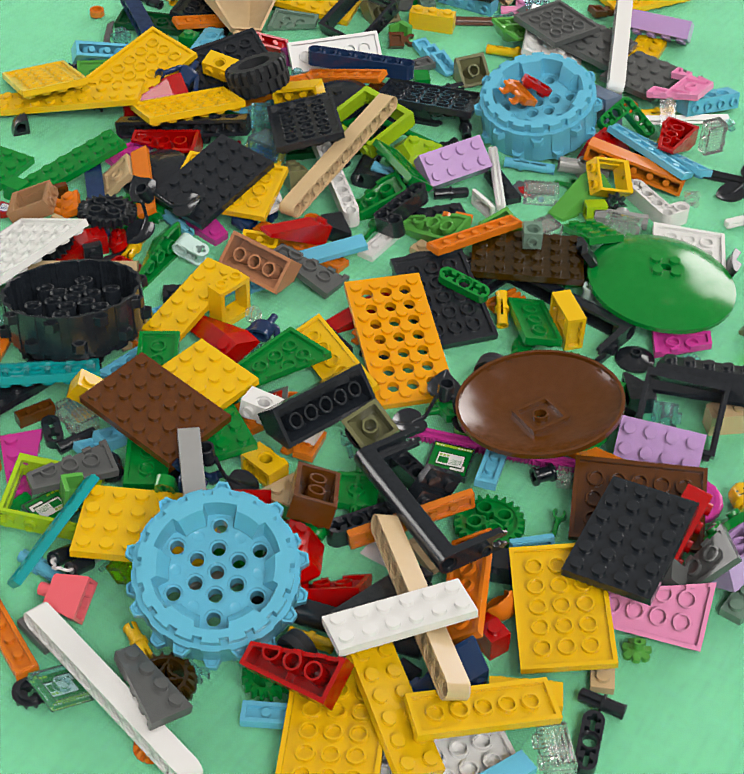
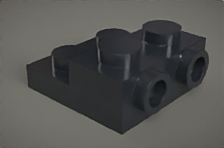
[408,463,463,505]

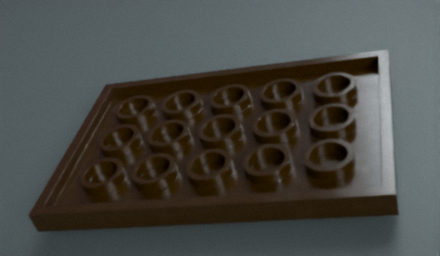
[471,231,584,286]

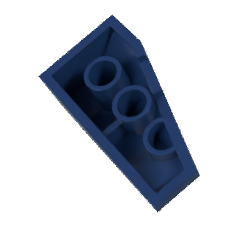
[409,635,489,692]

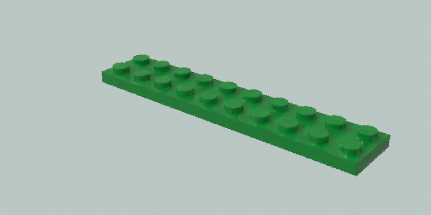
[123,331,180,489]

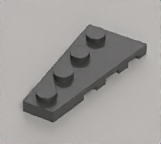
[273,243,350,299]
[26,439,119,495]
[684,524,742,584]
[114,644,193,731]

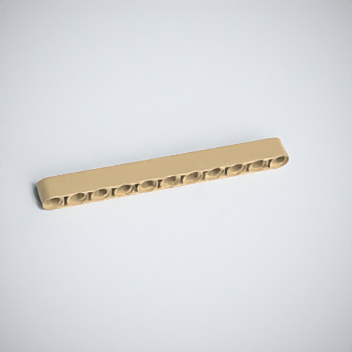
[279,93,398,218]
[371,514,471,701]

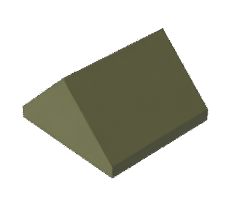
[453,52,490,89]

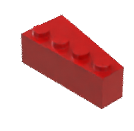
[674,483,714,565]
[239,641,355,711]

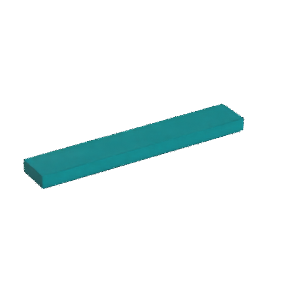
[7,474,100,589]

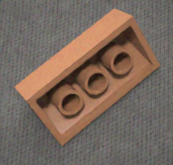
[218,230,302,295]

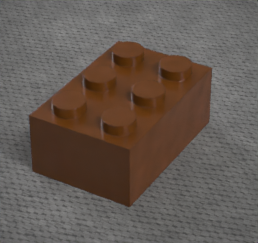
[286,461,341,529]

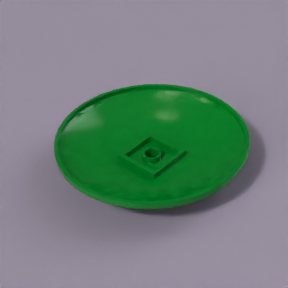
[586,234,736,334]

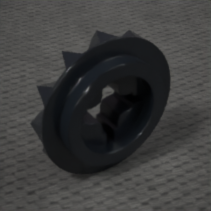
[11,674,46,710]

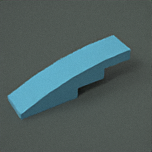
[412,37,454,77]
[72,426,128,454]

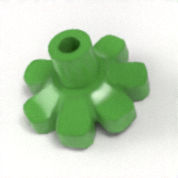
[621,637,652,664]

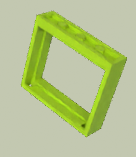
[337,85,415,158]
[0,453,105,541]

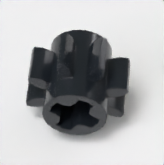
[606,192,627,210]

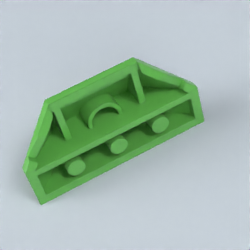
[491,17,526,42]

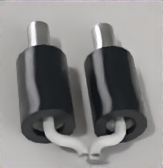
[47,544,101,575]

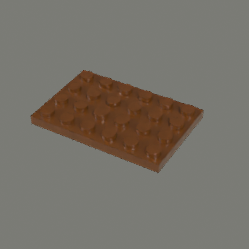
[79,352,231,469]
[568,455,708,553]

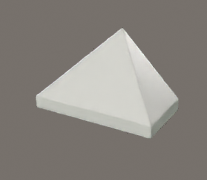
[471,189,497,218]

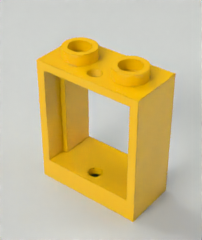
[586,156,633,197]
[208,269,251,325]
[549,289,587,351]

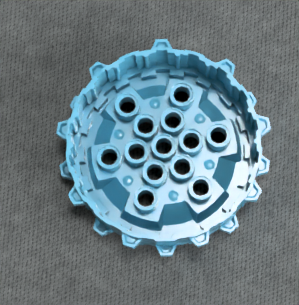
[474,52,602,161]
[125,481,309,671]

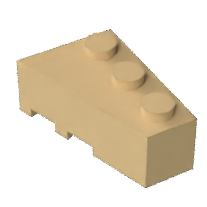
[702,402,744,436]

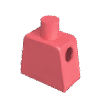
[37,573,98,625]

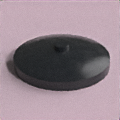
[324,79,369,121]
[123,149,186,195]

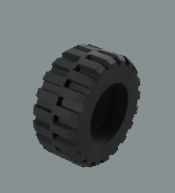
[225,51,290,100]

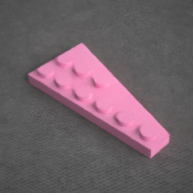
[608,582,717,652]

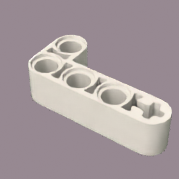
[626,179,690,226]

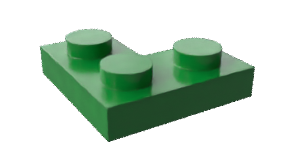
[703,508,744,540]

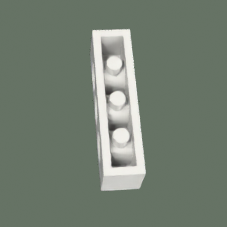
[239,386,325,446]

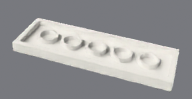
[286,31,382,75]
[322,578,478,657]

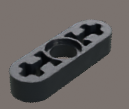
[573,710,605,774]

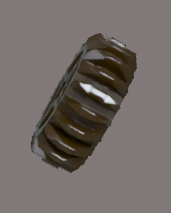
[150,651,198,701]

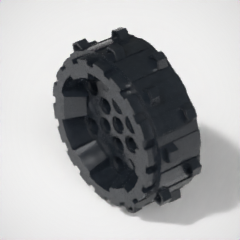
[0,259,152,362]

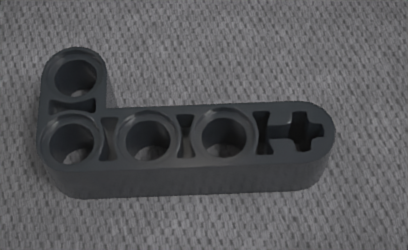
[373,182,429,238]
[385,451,425,490]
[326,492,395,548]

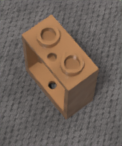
[6,180,59,223]

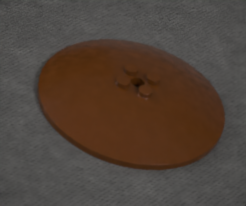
[455,350,625,459]

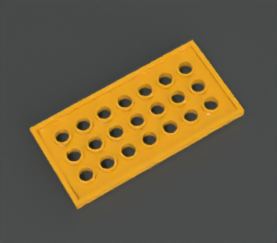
[344,273,450,410]

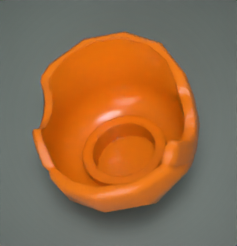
[486,590,515,622]

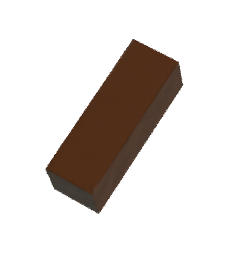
[14,398,57,429]

